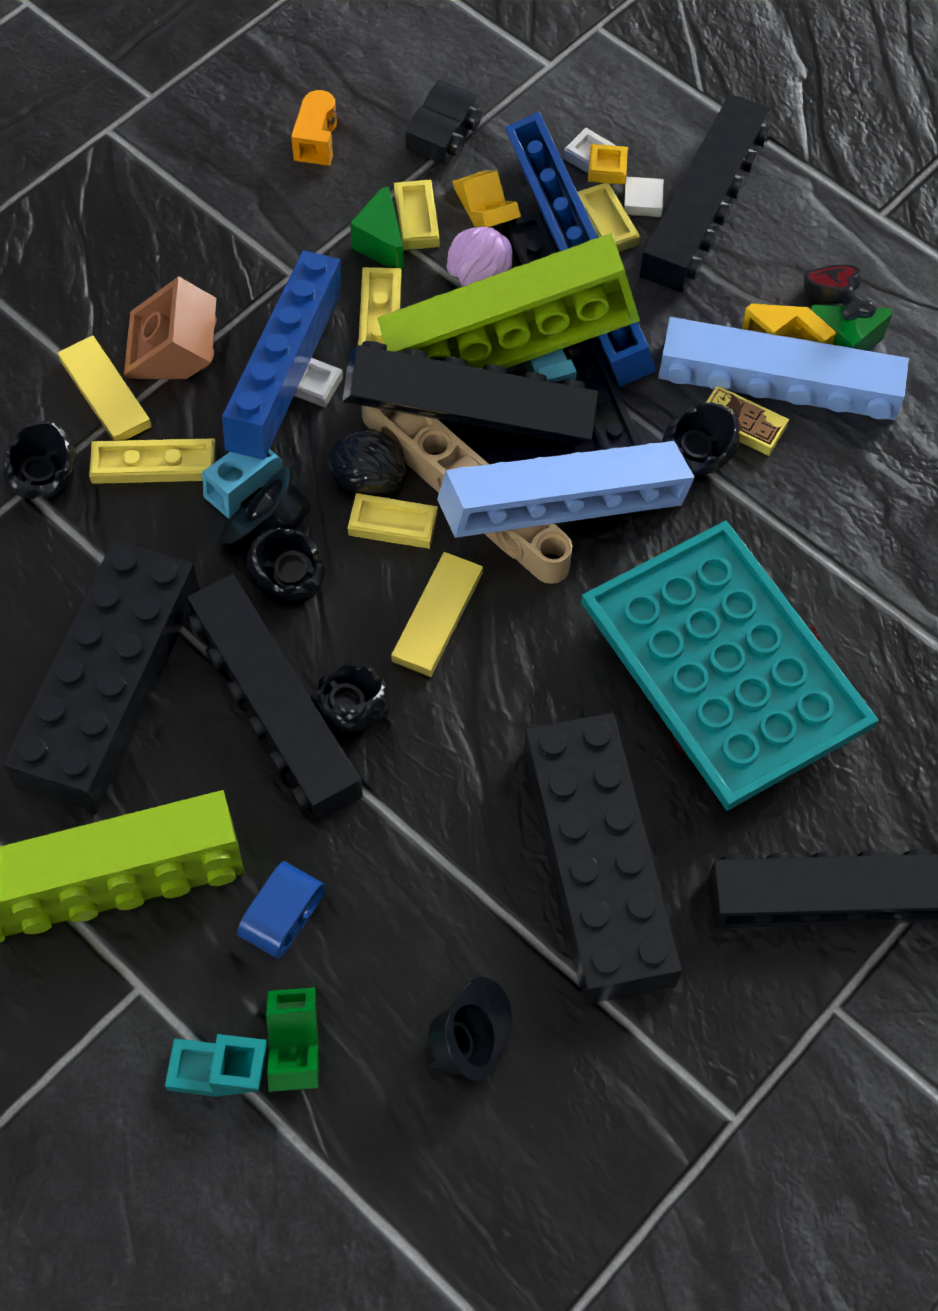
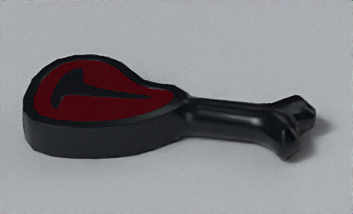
[804,264,877,321]

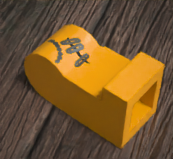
[291,90,337,166]

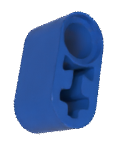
[237,861,325,959]

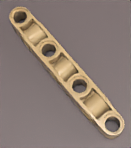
[361,406,573,584]

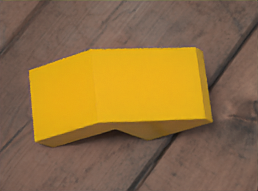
[452,170,521,227]
[741,304,836,345]

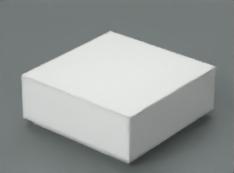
[563,128,616,173]
[624,177,664,217]
[294,358,343,408]

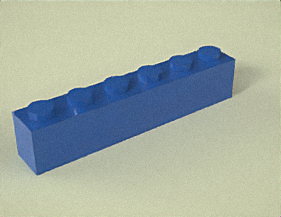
[222,250,341,460]

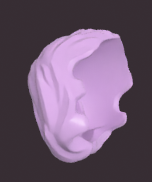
[447,226,512,286]

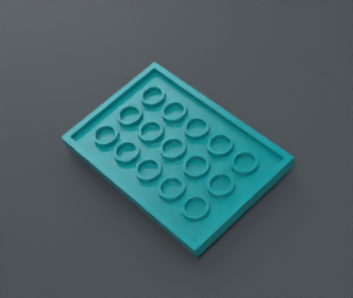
[581,520,879,811]

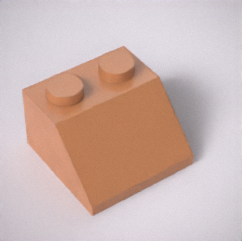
[124,276,217,379]

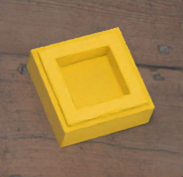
[587,144,628,185]

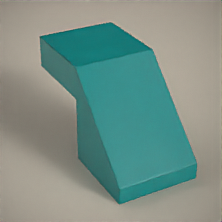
[165,1034,267,1097]

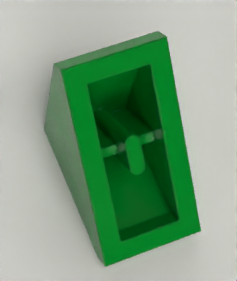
[350,187,404,272]
[811,305,892,351]

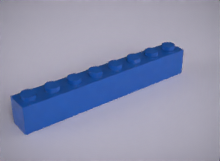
[505,111,656,387]

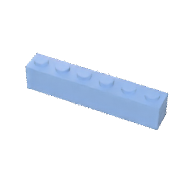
[658,317,909,420]
[437,441,694,538]

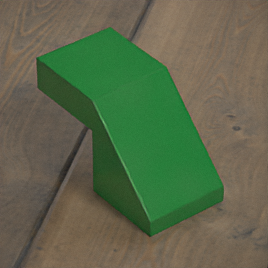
[266,987,319,1092]

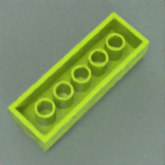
[378,233,640,369]
[0,790,245,943]

